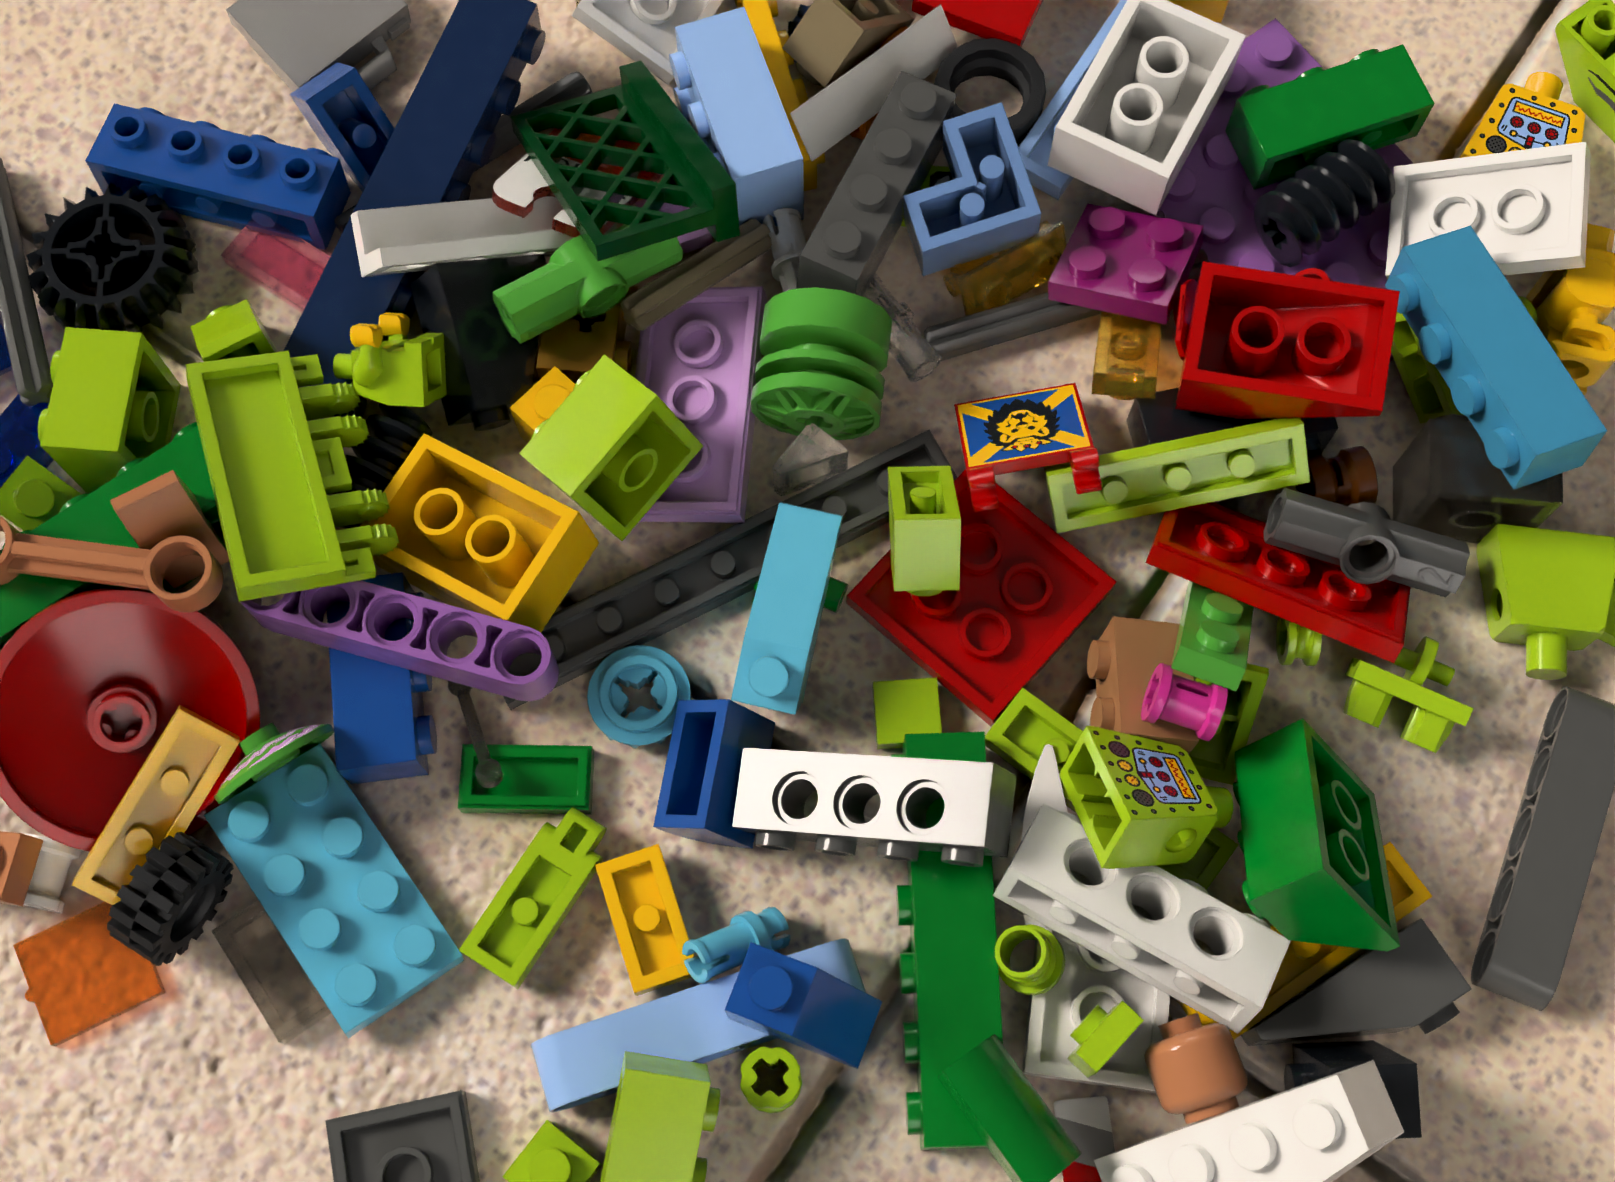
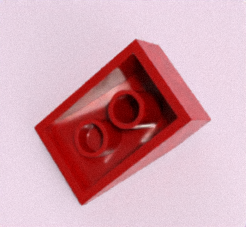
[1175,261,1400,419]

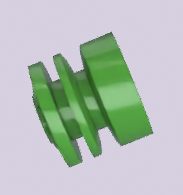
[751,287,892,440]

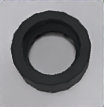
[934,38,1046,147]

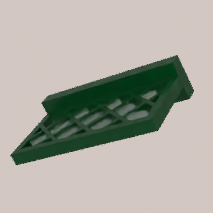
[511,61,740,261]

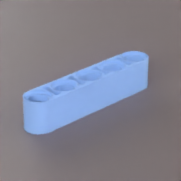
[531,939,866,1112]

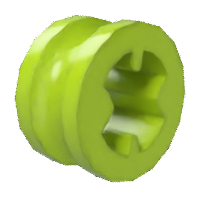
[1276,617,1322,666]

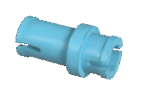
[682,907,790,983]

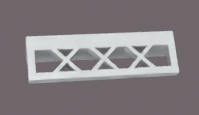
[351,192,617,277]

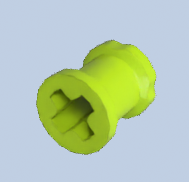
[740,1047,802,1114]

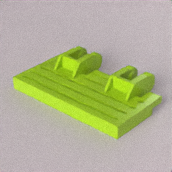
[186,350,399,602]

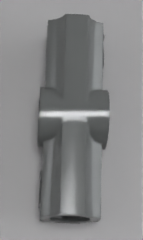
[1263,488,1470,597]

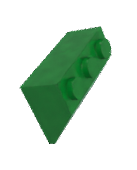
[1233,718,1400,952]

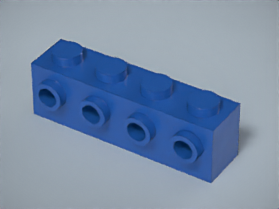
[85,103,351,250]

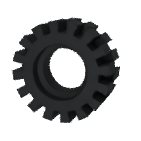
[107,832,234,966]

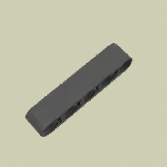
[1471,686,1615,1011]

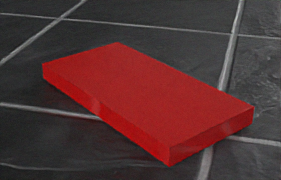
[1145,502,1411,663]

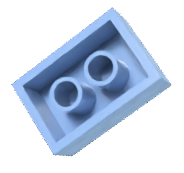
[669,7,804,226]

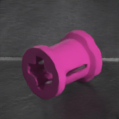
[1141,663,1228,741]

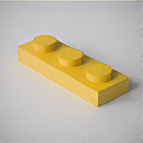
[72,705,240,905]

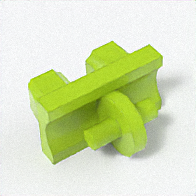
[1343,636,1474,753]

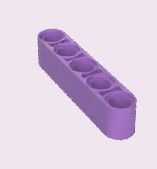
[235,580,559,702]

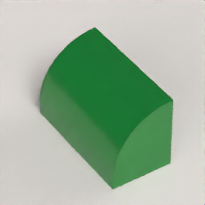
[938,1034,1081,1182]

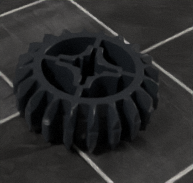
[26,182,199,332]

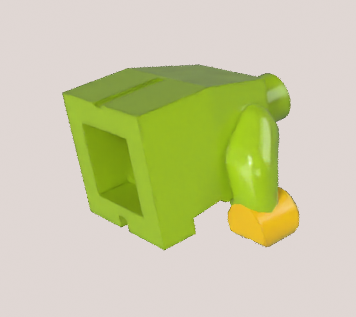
[333,312,447,407]

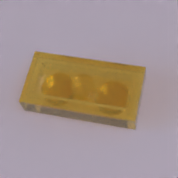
[1091,311,1162,400]

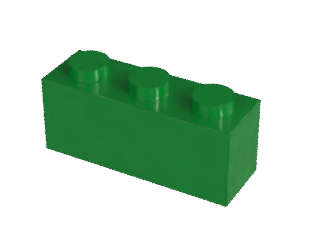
[1225,44,1435,190]

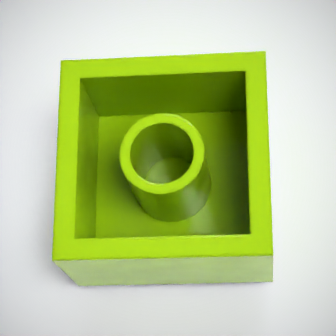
[38,327,181,493]
[519,354,703,541]

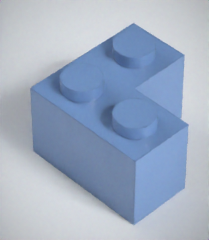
[903,102,1042,276]

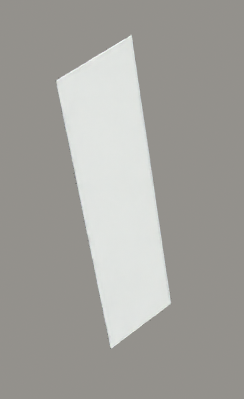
[790,4,958,161]

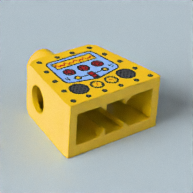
[1459,72,1585,158]

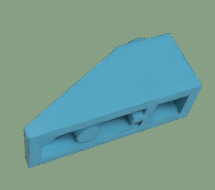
[731,502,843,715]

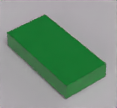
[458,744,595,815]

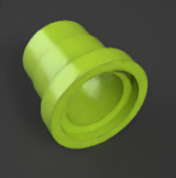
[995,925,1065,995]

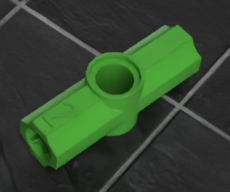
[493,224,683,344]

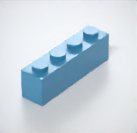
[1385,225,1607,490]

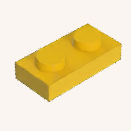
[595,844,695,996]

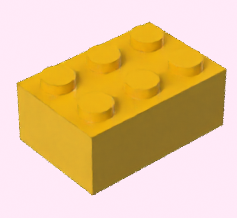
[360,433,599,632]

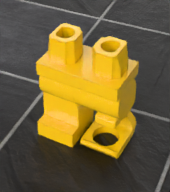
[1526,223,1615,395]

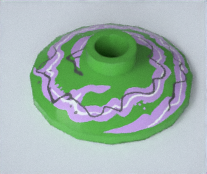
[214,723,334,804]

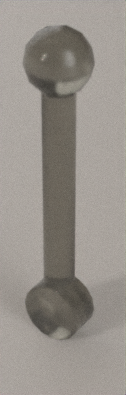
[447,681,503,788]

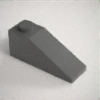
[1241,918,1472,1046]

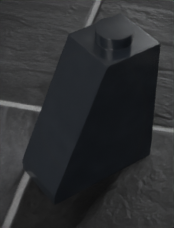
[410,254,547,431]

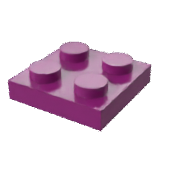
[1048,203,1204,325]

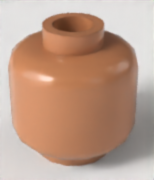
[1144,1013,1248,1124]

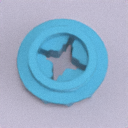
[587,645,691,749]

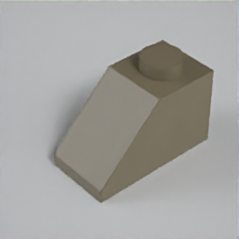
[783,0,914,88]

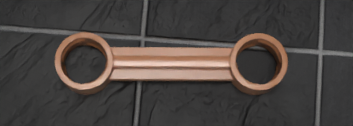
[0,516,224,612]

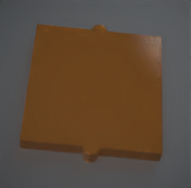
[13,902,166,1047]

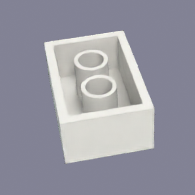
[1047,0,1246,215]

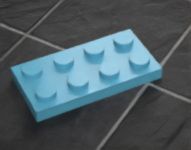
[204,744,464,1039]

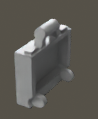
[226,0,411,92]

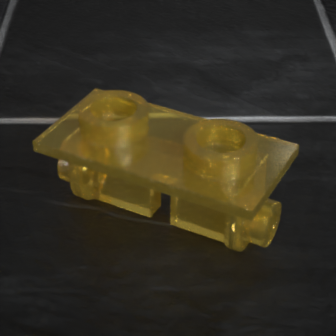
[943,220,1067,316]

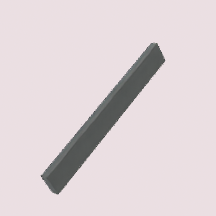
[503,430,957,710]

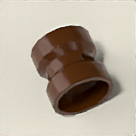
[1295,446,1378,507]

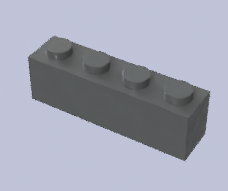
[796,71,957,296]

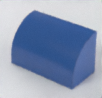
[653,699,775,849]

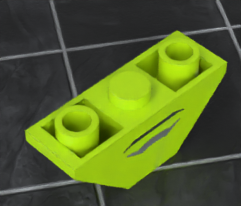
[1555,0,1615,143]

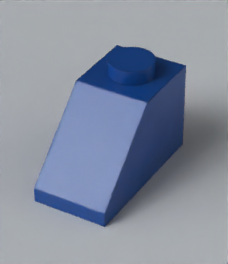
[289,62,395,192]
[725,942,882,1069]

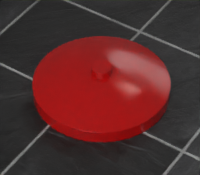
[0,587,260,852]

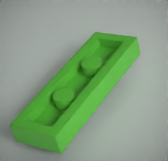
[1171,581,1254,692]

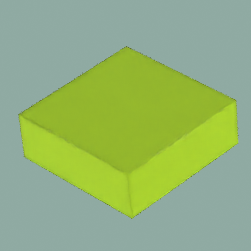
[872,677,942,750]

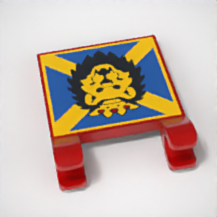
[954,383,1103,512]

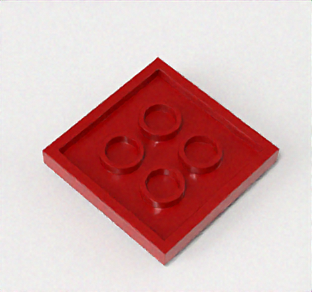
[846,469,1117,727]

